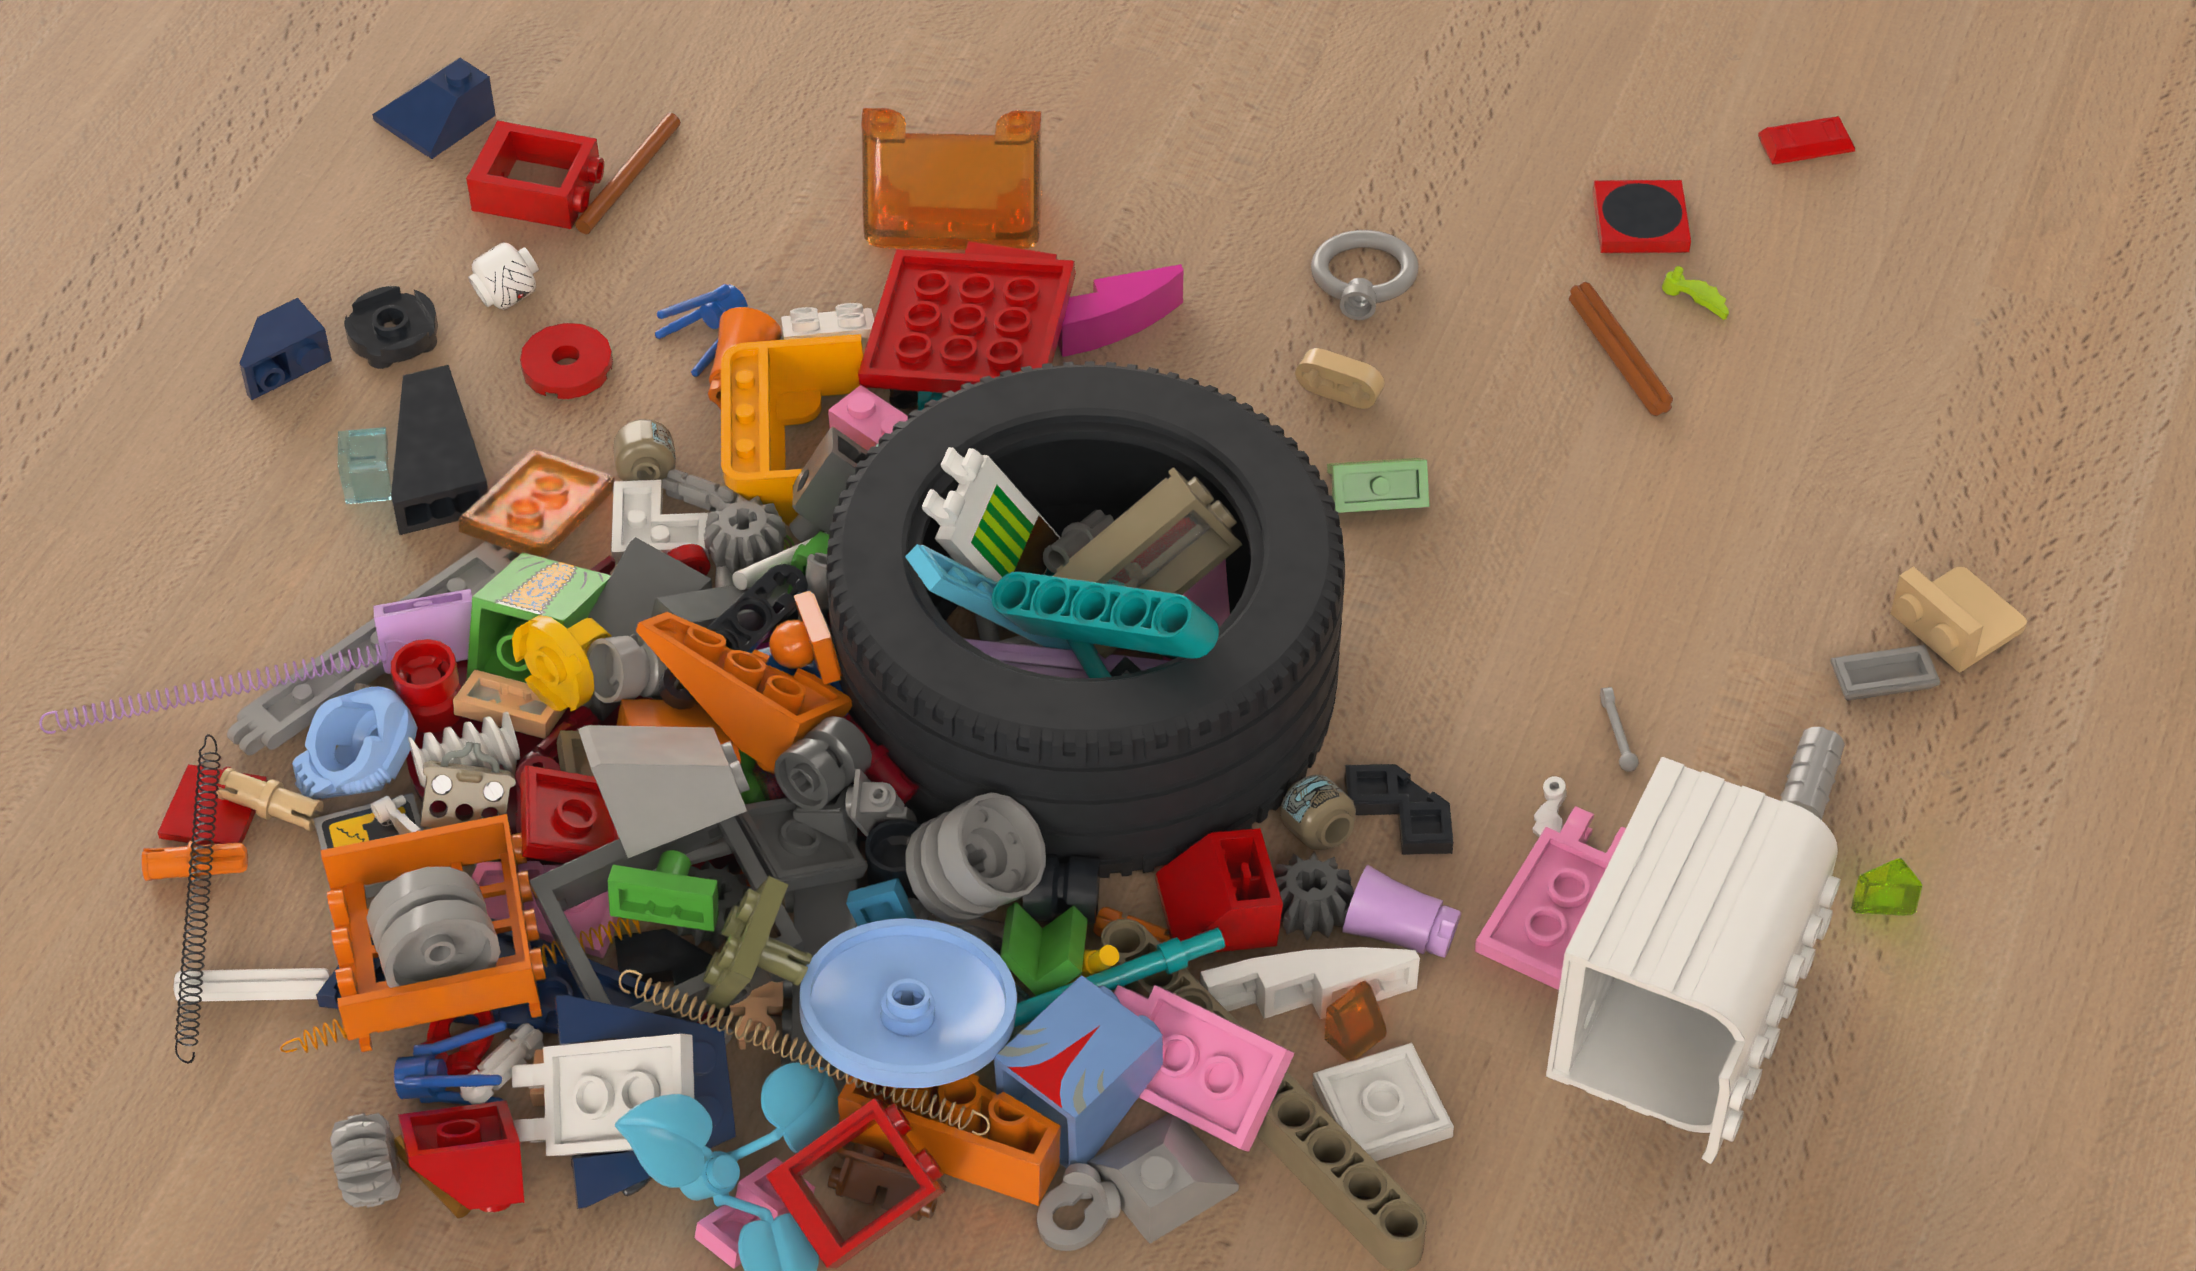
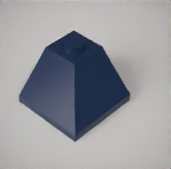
[372,58,496,159]

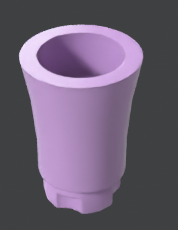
[1342,865,1461,958]

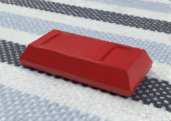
[1758,116,1855,165]

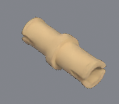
[216,768,323,831]

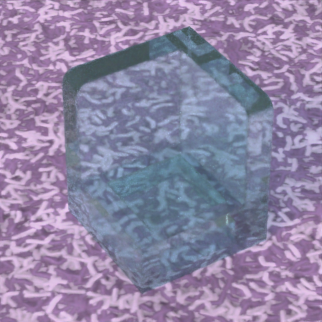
[337,427,392,504]

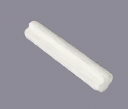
[174,968,331,1002]

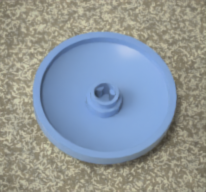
[799,918,1017,1088]

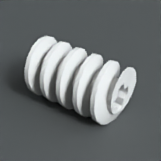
[408,712,520,788]

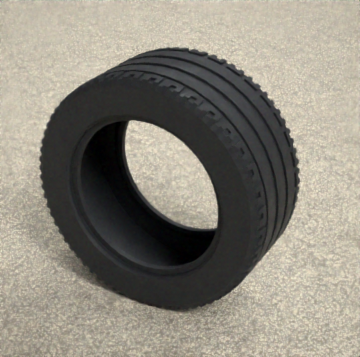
[826,361,1345,878]

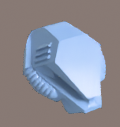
[292,686,418,800]

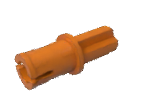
[142,841,248,881]

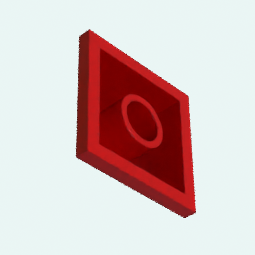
[398,1100,525,1212]

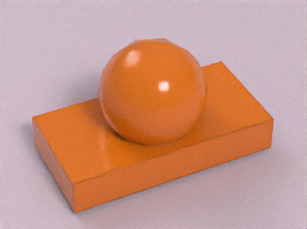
[769,591,842,685]

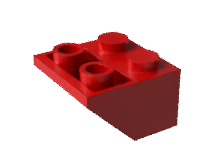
[1155,828,1283,953]

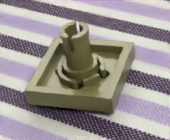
[703,876,812,1010]

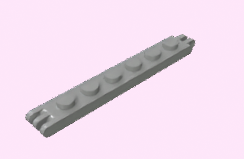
[227,539,530,755]

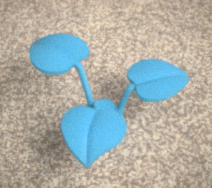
[615,1062,840,1271]

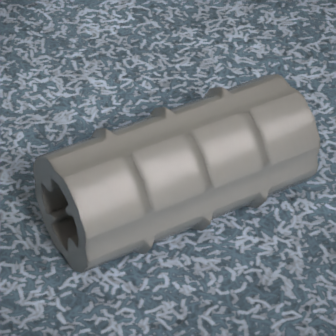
[1781,727,1845,820]

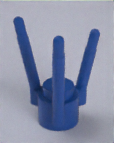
[655,284,748,377]
[394,1020,507,1105]

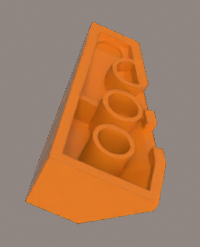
[636,612,852,773]

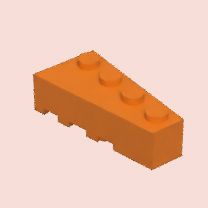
[838,1073,1061,1206]

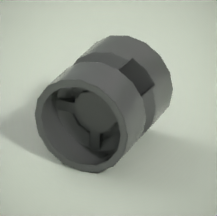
[774,716,872,811]

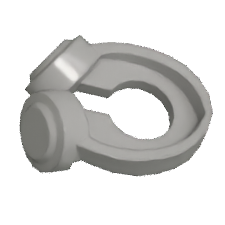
[1037,1163,1121,1251]

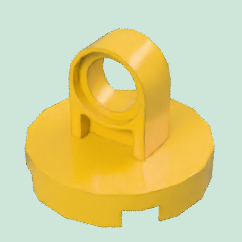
[512,615,612,712]

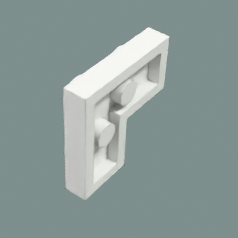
[611,480,709,565]

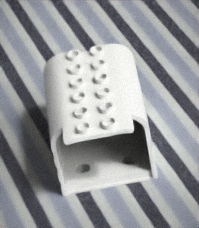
[1546,757,1841,1164]

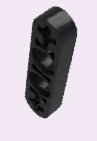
[659,564,808,709]

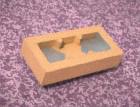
[453,669,567,739]

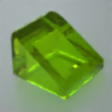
[1851,858,1922,916]

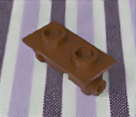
[828,1143,947,1221]

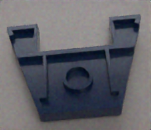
[554,995,736,1209]

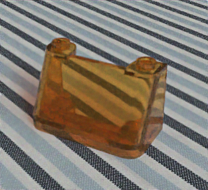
[861,108,1043,250]

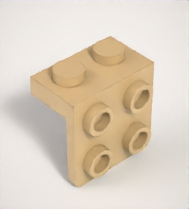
[1890,566,2027,673]

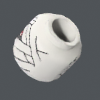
[468,242,539,310]

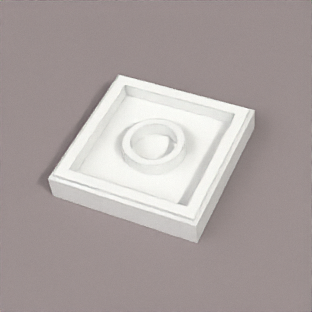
[1312,1043,1454,1161]

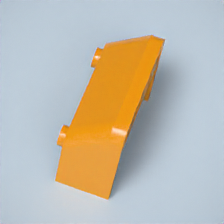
[721,334,867,526]

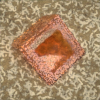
[1324,980,1387,1061]

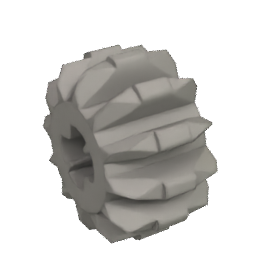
[703,494,786,575]
[330,1113,402,1208]

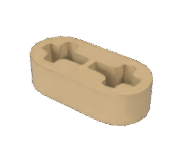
[1295,348,1385,409]

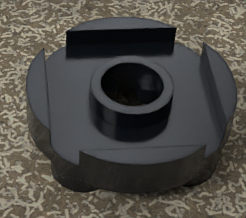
[344,286,438,369]

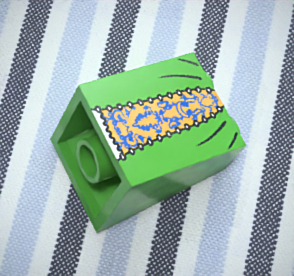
[467,553,611,683]

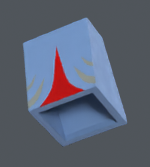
[994,975,1163,1168]

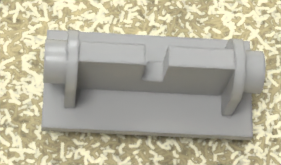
[845,769,917,837]

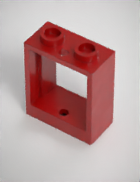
[466,120,604,229]
[765,1098,945,1269]

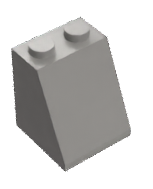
[578,725,750,858]

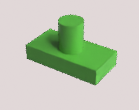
[607,850,719,932]

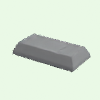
[1830,645,1941,701]

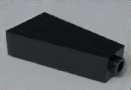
[391,364,491,535]

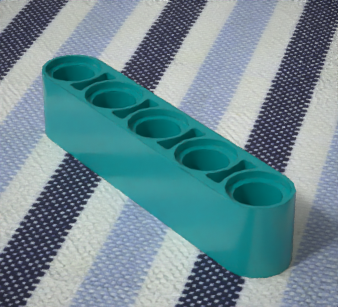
[991,572,1219,659]

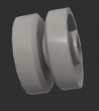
[366,867,501,988]

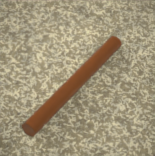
[575,113,681,234]

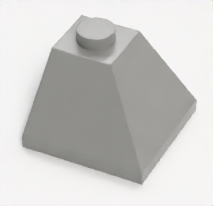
[1087,1113,1239,1244]

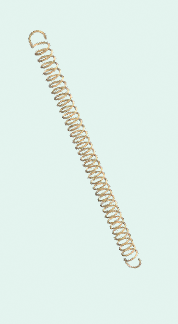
[619,970,990,1136]

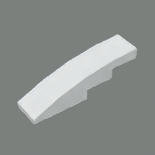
[1200,947,1420,1019]

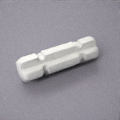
[460,1023,544,1105]

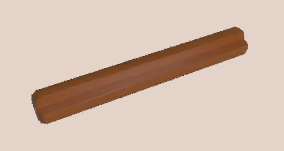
[1569,282,1673,416]

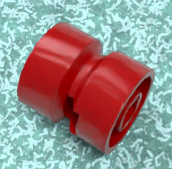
[391,639,461,733]

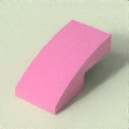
[694,1157,815,1269]

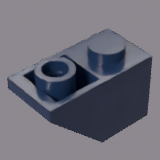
[239,298,332,400]

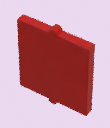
[158,764,268,845]

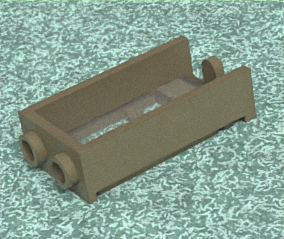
[1053,467,1243,659]

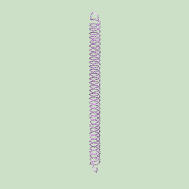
[39,640,405,734]

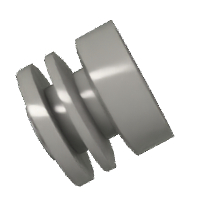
[906,792,1046,923]

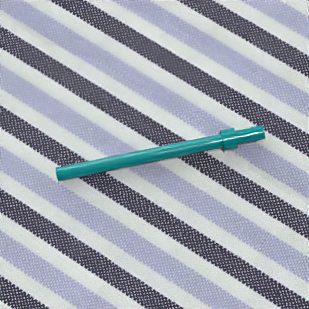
[1014,927,1225,1027]

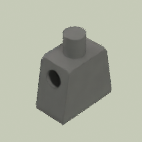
[789,426,868,542]

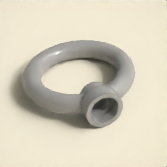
[1311,230,1419,320]

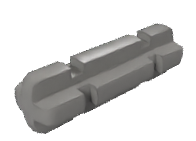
[662,469,738,512]

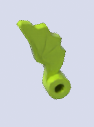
[1662,266,1729,320]

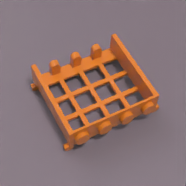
[321,814,546,1052]

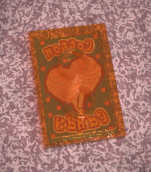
[459,449,615,558]

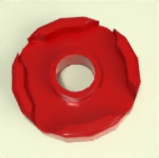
[520,323,613,399]

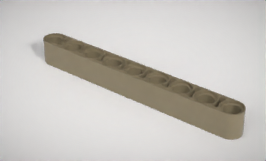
[1101,919,1427,1271]

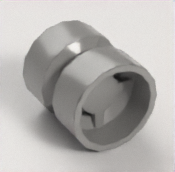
[587,634,679,703]

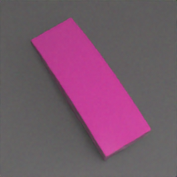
[1058,264,1184,357]

